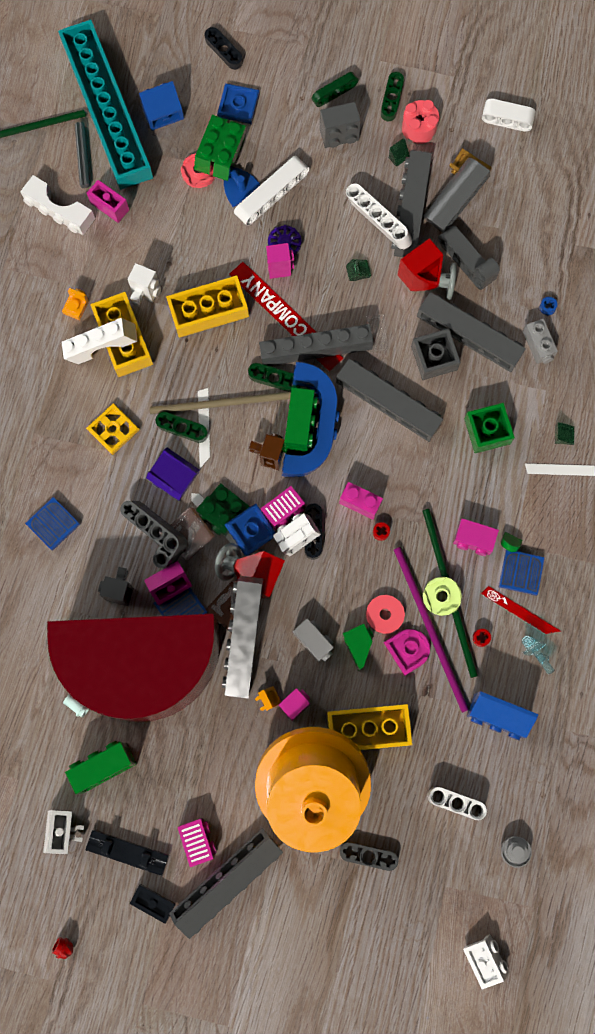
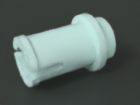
[63,694,89,717]

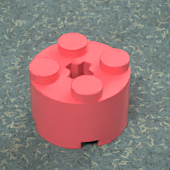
[402,100,439,144]

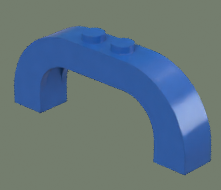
[281,362,339,477]

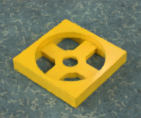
[86,403,140,455]

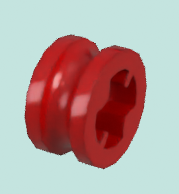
[373,522,390,541]
[472,629,491,647]

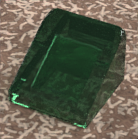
[388,139,410,166]
[346,259,371,281]
[555,422,574,445]

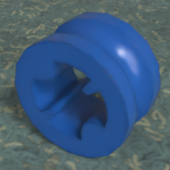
[540,297,558,316]

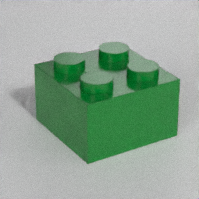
[464,403,515,453]

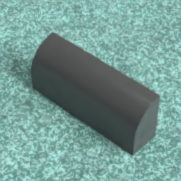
[422,158,490,233]

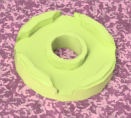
[423,577,463,616]

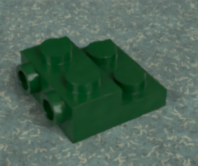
[196,483,250,537]

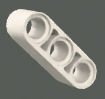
[482,99,536,132]
[427,787,487,820]

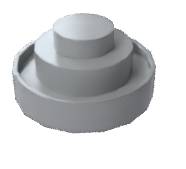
[501,836,532,868]

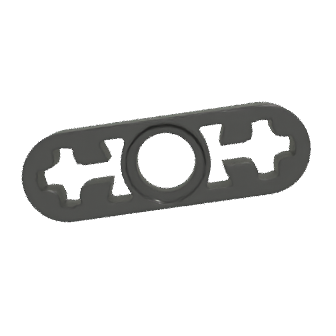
[339,842,398,871]

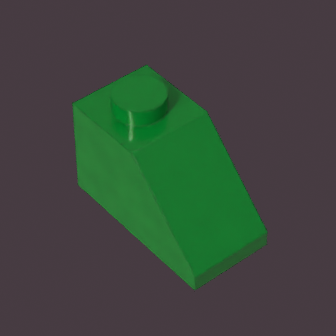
[342,624,374,671]

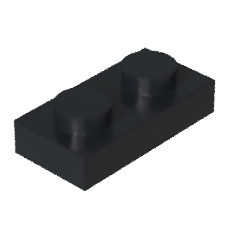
[129,884,176,924]

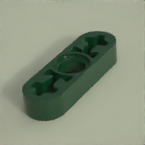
[311,72,359,107]
[381,72,404,121]
[248,363,300,392]
[155,412,208,443]

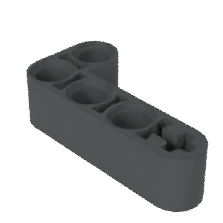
[438,226,500,290]
[120,501,187,568]

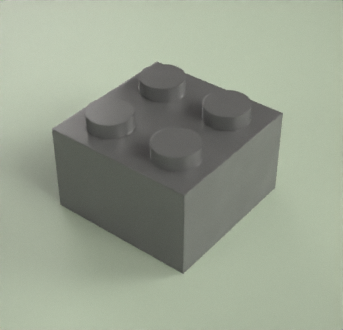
[320,102,361,148]
[411,329,461,380]

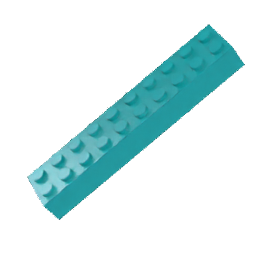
[58,19,153,190]

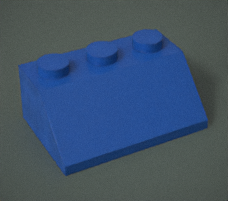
[467,691,539,741]

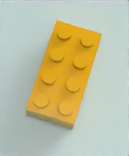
[166,276,249,338]
[90,292,153,378]
[327,704,412,750]

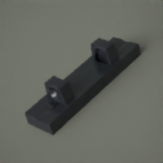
[85,830,170,876]

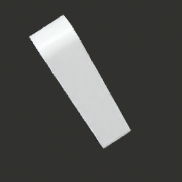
[234,156,309,226]
[346,184,412,249]

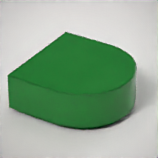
[501,532,523,552]

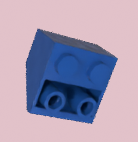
[139,81,184,131]

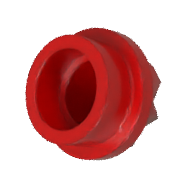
[52,937,73,959]

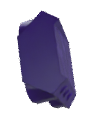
[146,447,200,501]

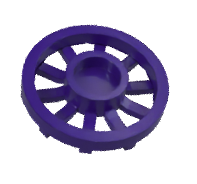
[268,225,302,255]

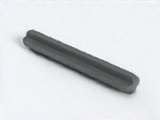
[75,122,90,189]

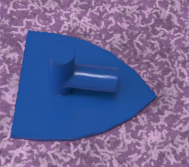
[224,167,260,207]

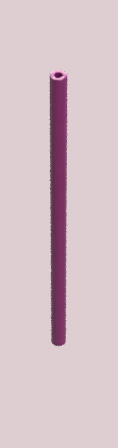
[394,547,469,713]

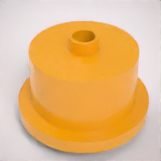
[255,727,371,852]

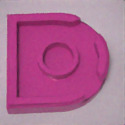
[383,629,430,676]

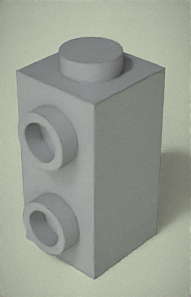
[523,319,558,364]
[293,618,334,662]

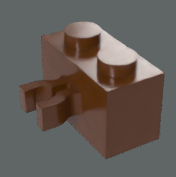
[249,434,285,471]

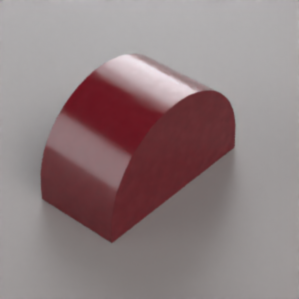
[47,614,220,722]

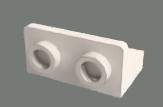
[463,935,509,989]

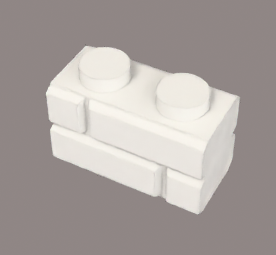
[273,513,321,556]

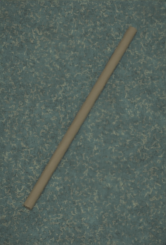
[150,389,317,414]

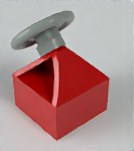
[398,238,457,300]
[215,543,285,598]

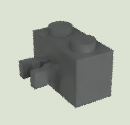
[98,567,134,607]

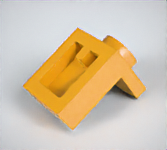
[62,288,89,320]

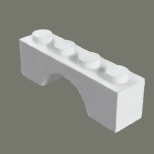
[20,175,95,235]
[62,318,137,364]

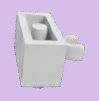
[128,263,161,306]
[43,810,84,854]

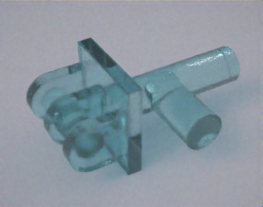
[522,636,555,675]

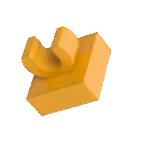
[255,686,281,711]

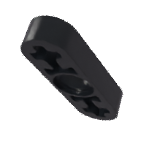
[205,27,243,70]
[305,503,322,560]

